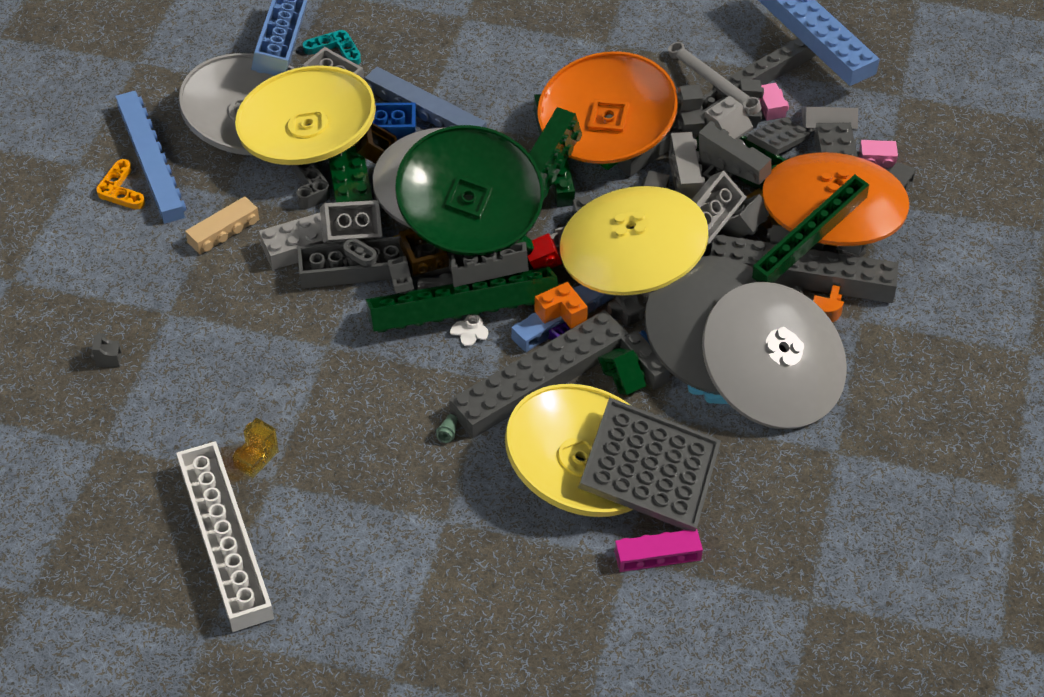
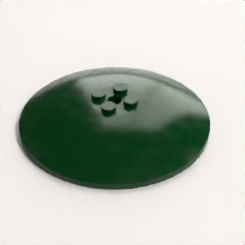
[395,125,544,256]

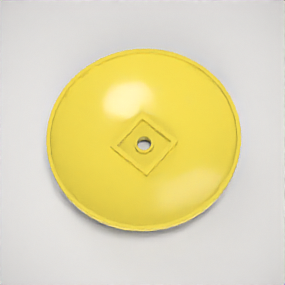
[560,186,709,295]

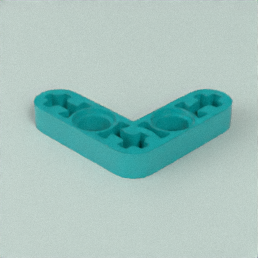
[302,30,361,65]

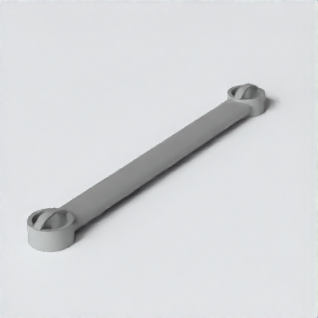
[668,42,761,115]

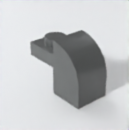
[388,256,414,294]

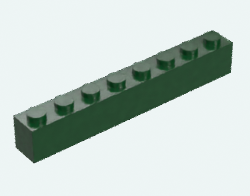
[534,94,575,207]
[752,174,869,283]

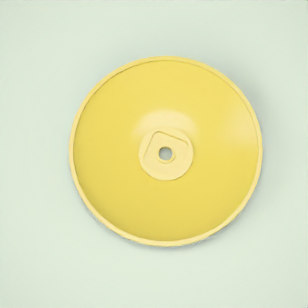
[235,66,376,165]
[505,384,633,517]

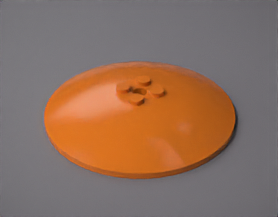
[538,52,678,164]
[762,152,909,246]

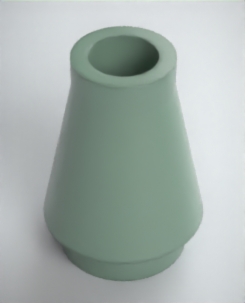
[436,414,458,443]

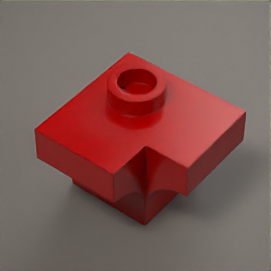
[528,233,563,269]

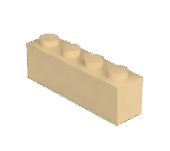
[185,196,259,255]

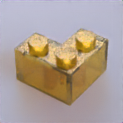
[232,417,279,478]

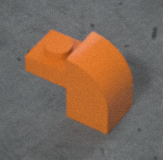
[813,285,844,322]

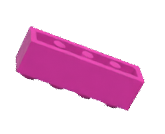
[615,529,703,572]

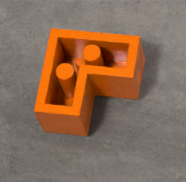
[535,282,588,329]

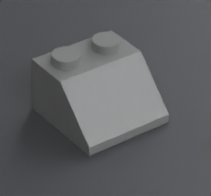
[704,95,753,140]

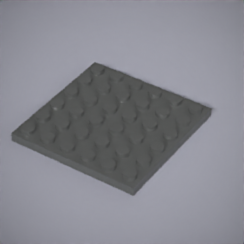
[578,398,721,531]

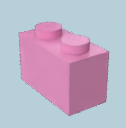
[760,83,789,121]
[859,140,898,168]

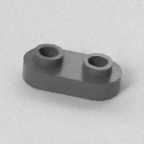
[343,239,377,266]

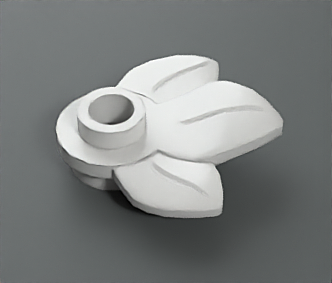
[450,315,488,346]

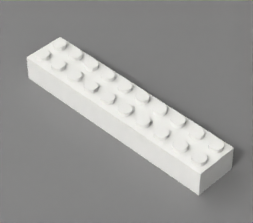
[176,441,274,632]

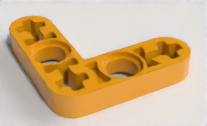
[96,159,145,210]

